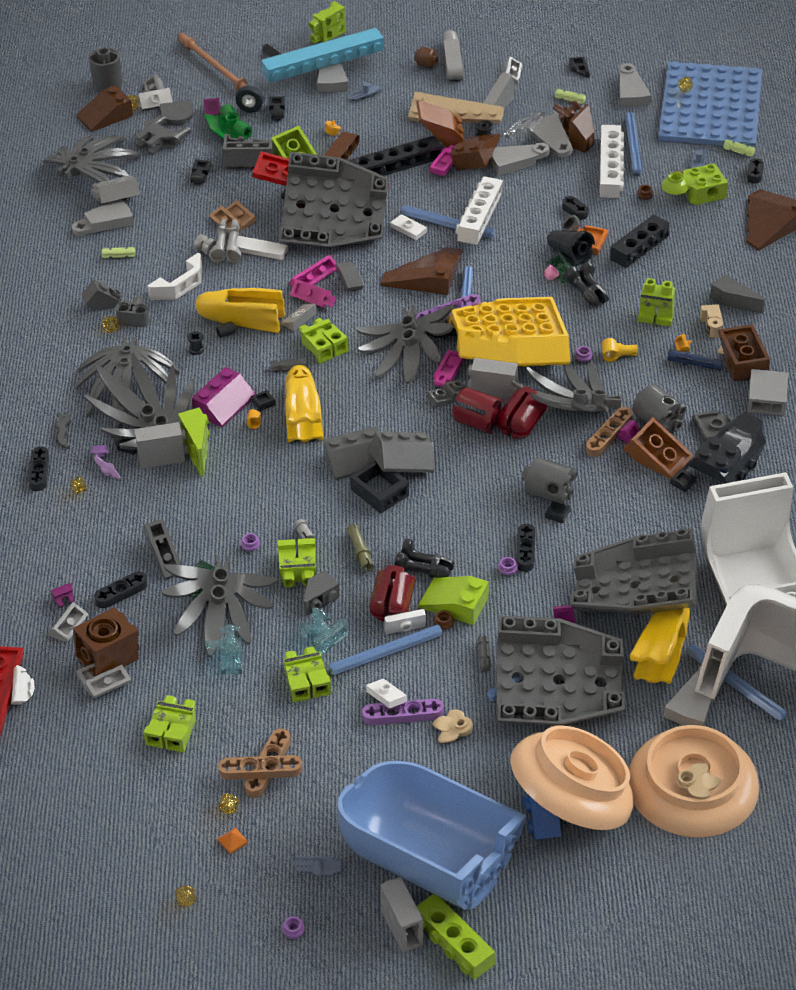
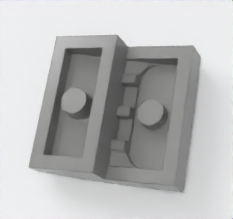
[76,663,131,698]

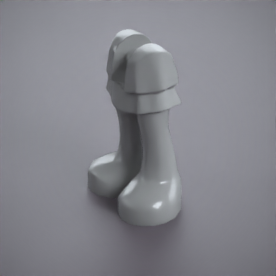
[209,219,241,263]

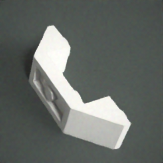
[148,253,202,300]

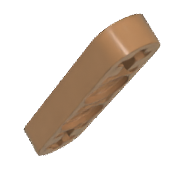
[586,407,633,457]
[245,728,291,798]
[218,755,303,780]

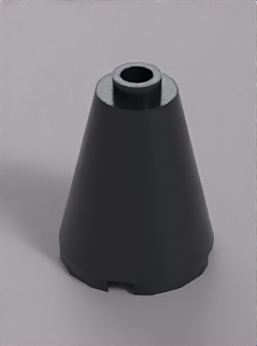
[547,230,595,265]

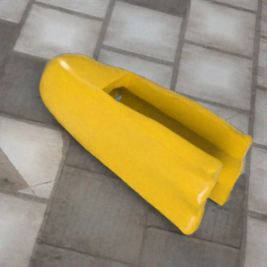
[195,288,285,333]
[285,365,323,443]
[630,608,690,684]

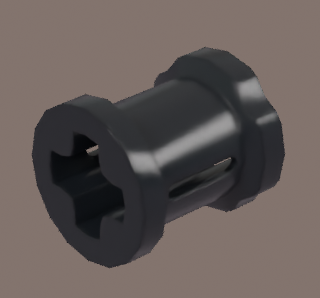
[187,331,204,355]

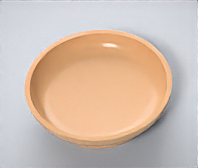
[629,725,759,837]
[510,726,633,830]

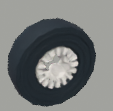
[235,85,264,113]

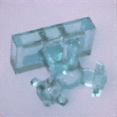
[299,608,348,655]
[204,625,242,675]

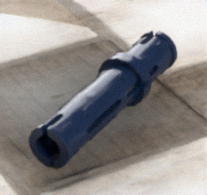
[667,349,723,371]

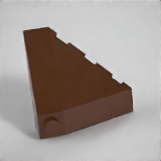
[746,189,796,251]
[381,247,463,295]

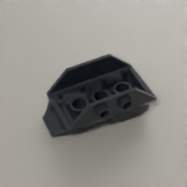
[688,412,766,484]

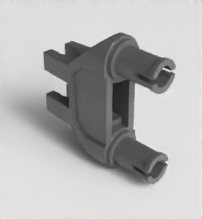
[135,114,190,155]

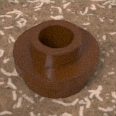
[637,185,654,200]
[434,610,454,629]

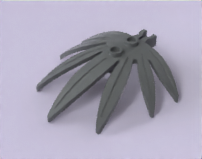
[43,135,139,183]
[356,304,453,384]
[76,337,180,429]
[84,353,194,450]
[511,362,622,412]
[162,555,278,657]

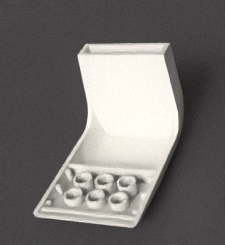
[701,473,796,606]
[695,584,796,699]

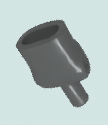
[561,215,580,231]

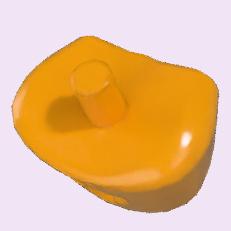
[325,120,341,136]
[675,334,692,352]
[246,409,261,429]

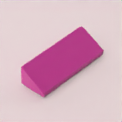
[289,254,337,287]

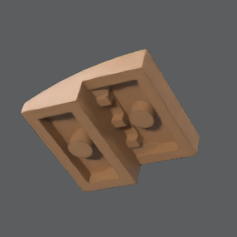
[209,200,257,231]

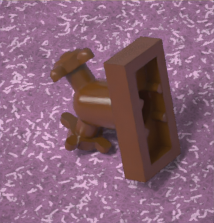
[553,101,583,137]

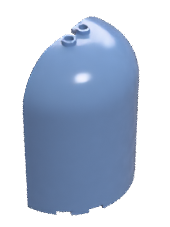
[337,761,526,910]

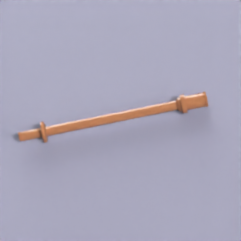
[177,33,247,91]

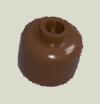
[414,46,438,69]

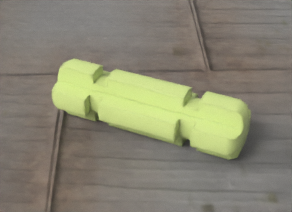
[555,89,586,104]
[723,140,755,157]
[102,247,135,258]

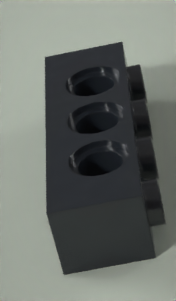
[610,214,670,268]

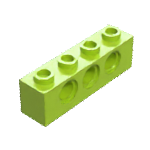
[416,894,495,980]

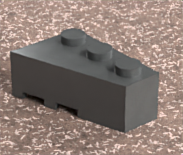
[223,134,273,168]

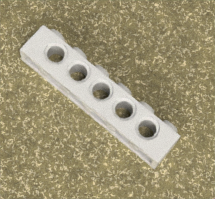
[600,125,624,198]
[456,177,503,245]

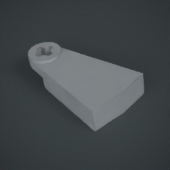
[317,63,349,92]
[619,63,651,107]
[483,72,514,109]
[528,112,573,158]
[490,143,549,176]
[72,199,134,237]
[663,666,712,726]

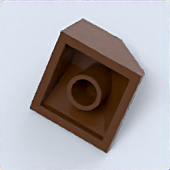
[569,104,595,153]

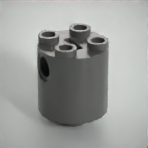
[89,48,123,93]
[632,384,687,433]
[522,457,578,504]

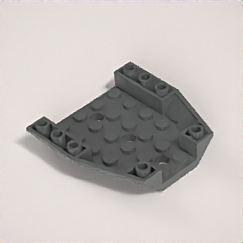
[279,152,389,248]
[571,528,697,615]
[496,615,625,726]

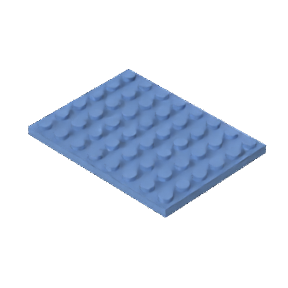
[658,61,762,148]

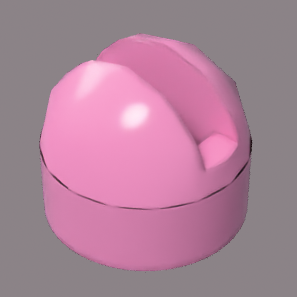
[544,265,559,280]

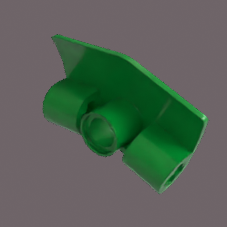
[204,104,253,140]

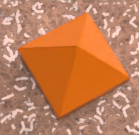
[217,827,248,854]

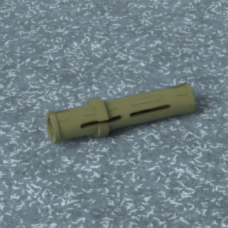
[347,524,374,572]

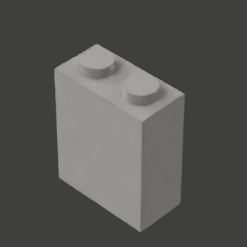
[91,175,140,203]
[468,358,518,402]
[747,369,788,416]
[134,422,188,469]
[380,877,423,953]

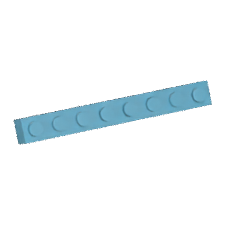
[261,28,384,83]

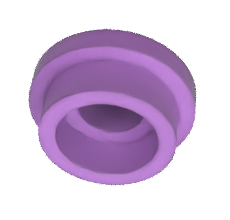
[574,346,593,362]
[90,445,109,457]
[241,533,260,551]
[498,557,518,575]
[282,916,305,939]

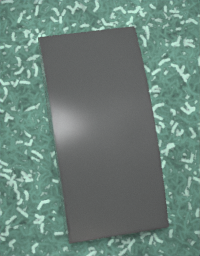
[335,262,364,291]
[427,380,467,408]

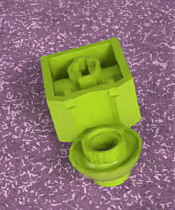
[661,163,728,205]

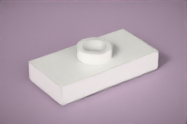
[138,88,173,110]
[391,214,427,240]
[385,609,426,634]
[366,679,407,708]

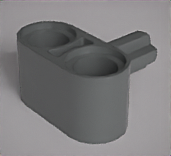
[115,295,150,327]

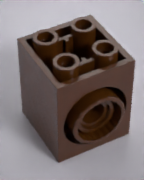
[73,607,140,677]

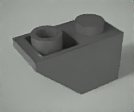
[81,280,124,311]
[304,570,340,615]

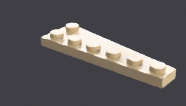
[408,92,504,124]

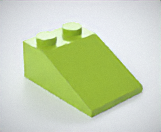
[270,126,317,159]
[178,408,210,476]
[418,576,489,625]

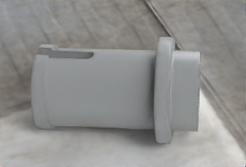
[294,519,315,539]

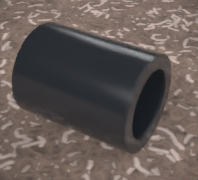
[216,321,236,338]

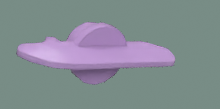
[94,456,120,479]

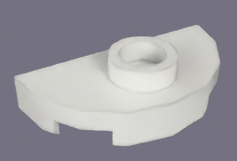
[11,665,35,705]

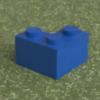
[521,790,561,840]

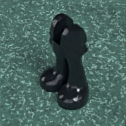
[564,262,609,306]
[394,538,455,578]

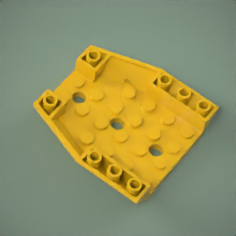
[447,297,570,367]

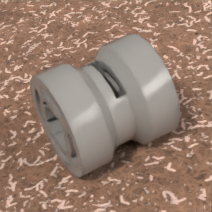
[194,234,217,255]

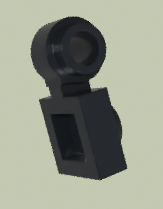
[269,96,285,120]
[190,159,212,185]

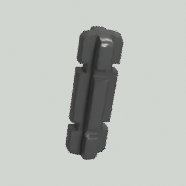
[271,358,306,371]
[478,635,491,671]

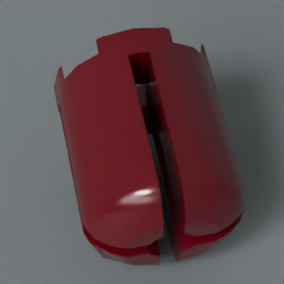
[497,386,547,440]
[452,388,504,434]
[369,565,416,622]

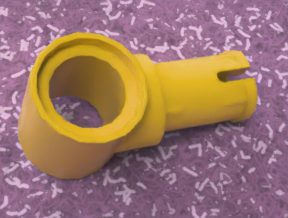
[601,338,638,362]

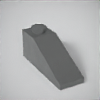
[710,275,766,313]
[143,519,181,579]

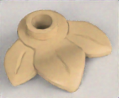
[432,709,473,743]
[676,763,721,799]

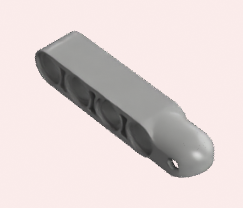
[442,30,463,80]

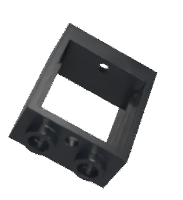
[350,460,409,514]

